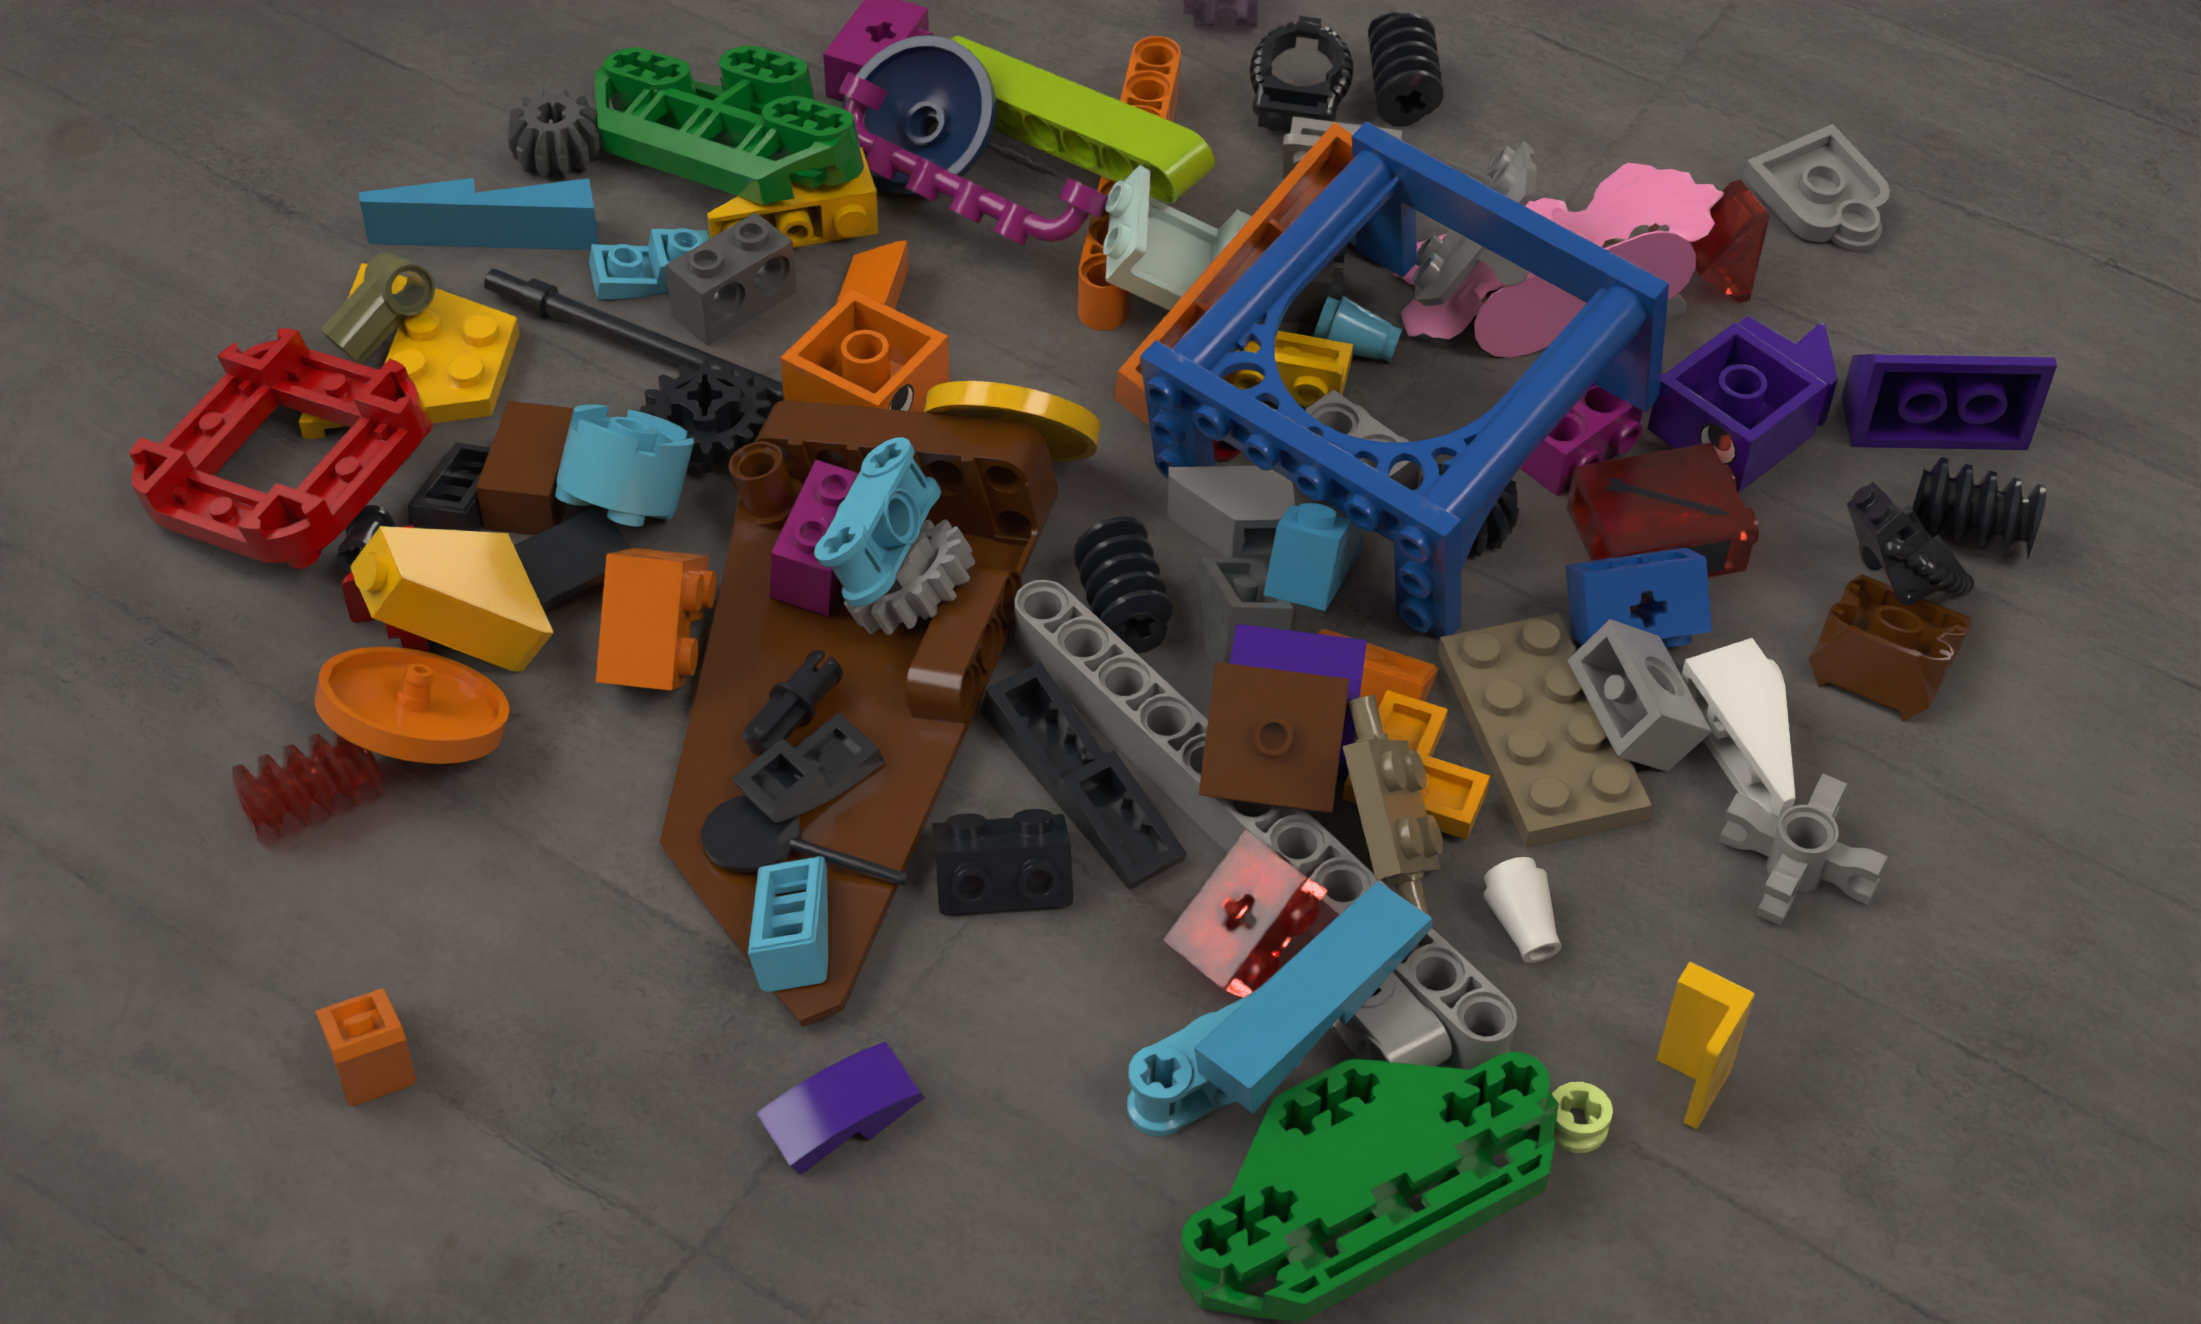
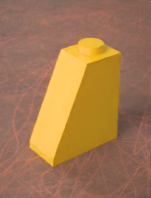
[350,526,554,672]

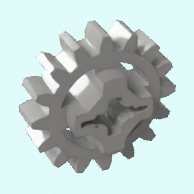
[842,519,975,635]

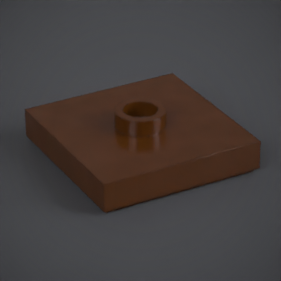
[1198,662,1350,813]

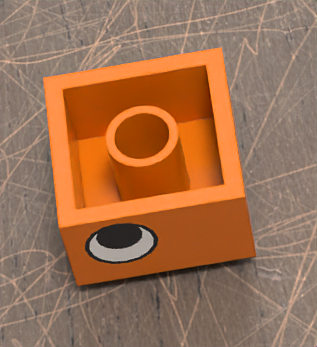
[780,289,950,412]

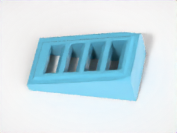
[748,857,828,992]

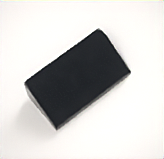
[514,506,631,611]

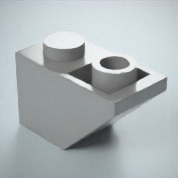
[1167,466,1295,561]

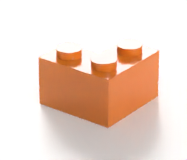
[596,548,717,691]

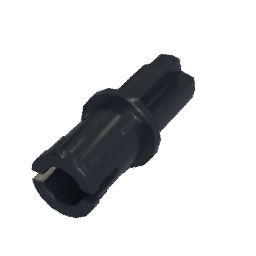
[742,650,843,757]

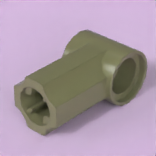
[320,251,435,365]

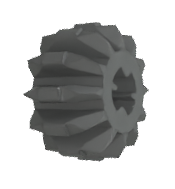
[507,89,601,179]

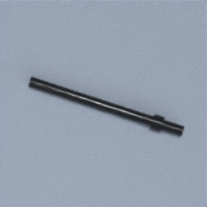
[484,268,784,405]

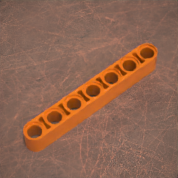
[1078,36,1181,331]

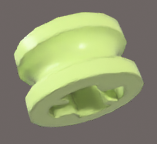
[1552,1082,1613,1153]

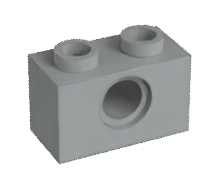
[1567,619,1712,772]

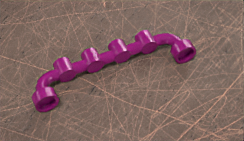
[839,72,1108,246]

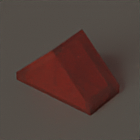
[1690,179,1770,303]

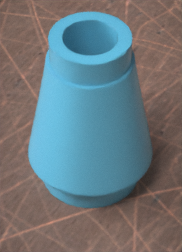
[1313,296,1402,362]

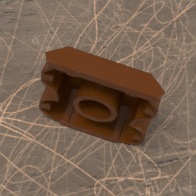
[1809,574,1972,721]

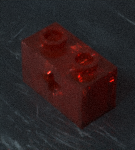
[1163,830,1328,998]

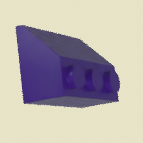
[1841,354,2057,450]

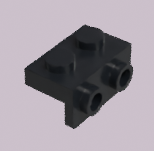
[932,809,1073,915]

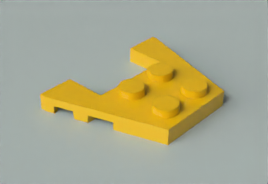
[299,263,520,439]

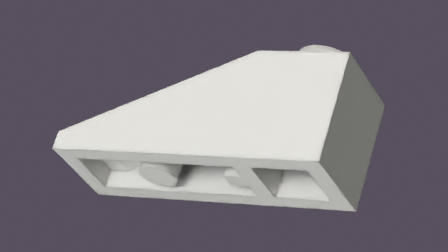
[1681,638,1795,817]

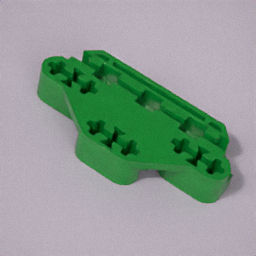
[595,45,864,204]
[1179,1051,1559,1322]

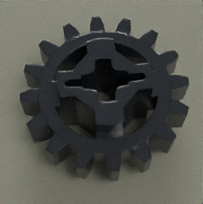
[640,360,772,473]

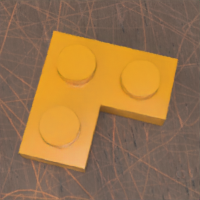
[1343,690,1490,840]

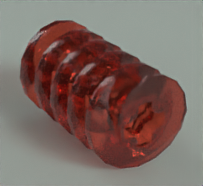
[232,731,386,845]

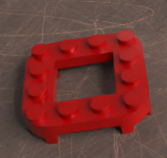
[129,328,433,569]

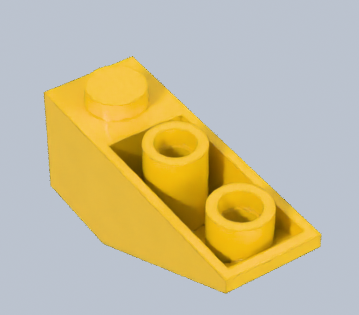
[707,148,879,248]

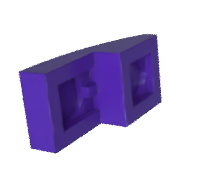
[756,1041,925,1175]

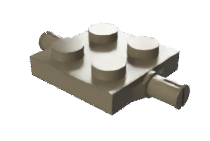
[1343,695,1443,918]

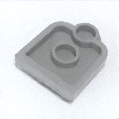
[1742,124,1890,251]

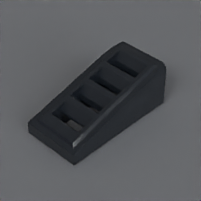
[408,442,491,532]

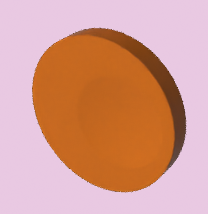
[314,647,510,764]

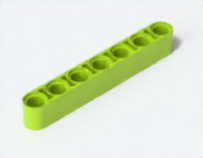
[950,35,1215,204]

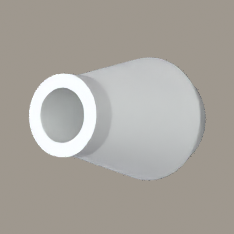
[1483,857,1562,963]

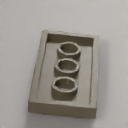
[1438,613,1652,848]

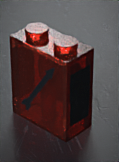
[1566,442,1759,578]

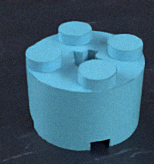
[555,404,694,527]

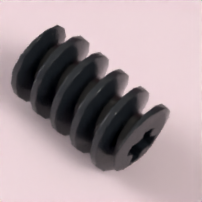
[1368,12,1444,127]
[1912,457,2047,560]
[1074,516,1173,654]

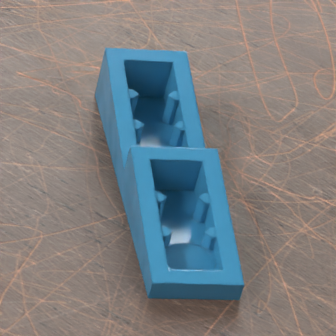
[359,178,599,250]
[1194,881,1433,1114]

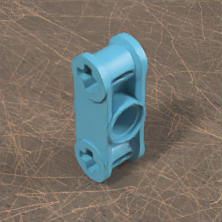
[814,437,941,607]
[1127,989,1303,1137]

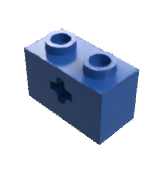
[1565,548,1712,647]

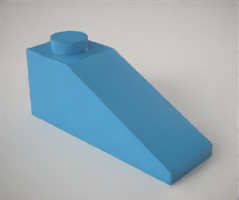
[1264,503,1365,611]

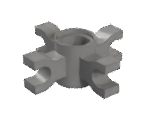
[1718,774,1888,925]

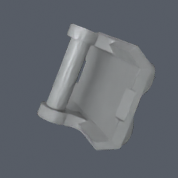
[1413,141,1537,306]

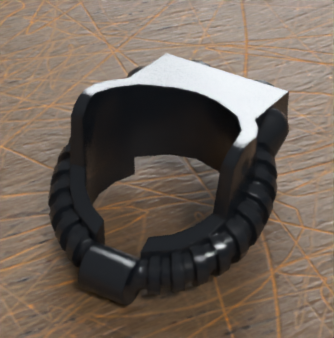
[1249,16,1354,131]
[1847,482,1974,606]

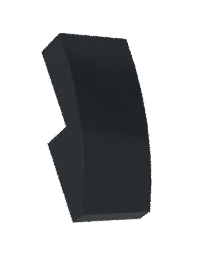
[732,713,885,823]

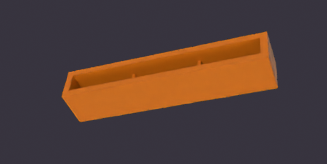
[1113,121,1353,426]

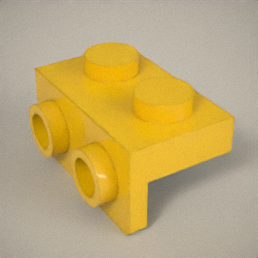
[1224,331,1353,408]

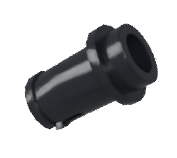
[337,505,395,573]

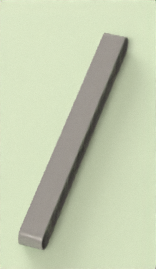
[1015,580,1517,1070]

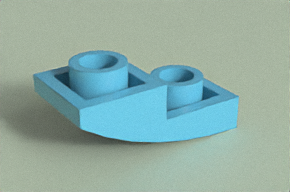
[589,228,709,300]

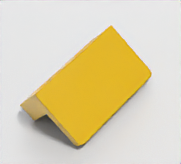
[1656,962,1755,1130]

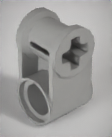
[1331,972,1452,1066]

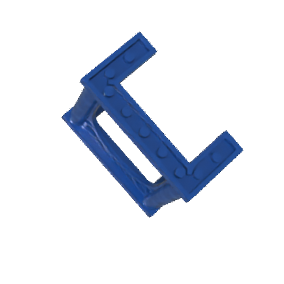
[1140,122,1669,639]

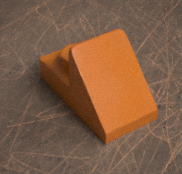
[316,988,416,1106]

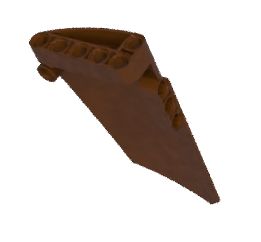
[659,400,1058,1027]

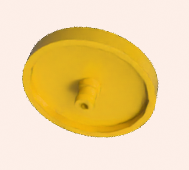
[924,381,1101,462]

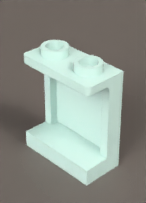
[1103,165,1252,310]

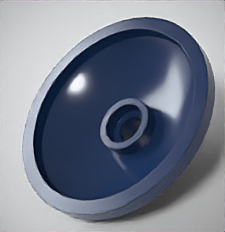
[842,35,996,197]

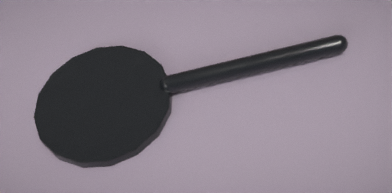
[701,795,909,885]

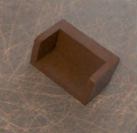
[476,401,574,535]

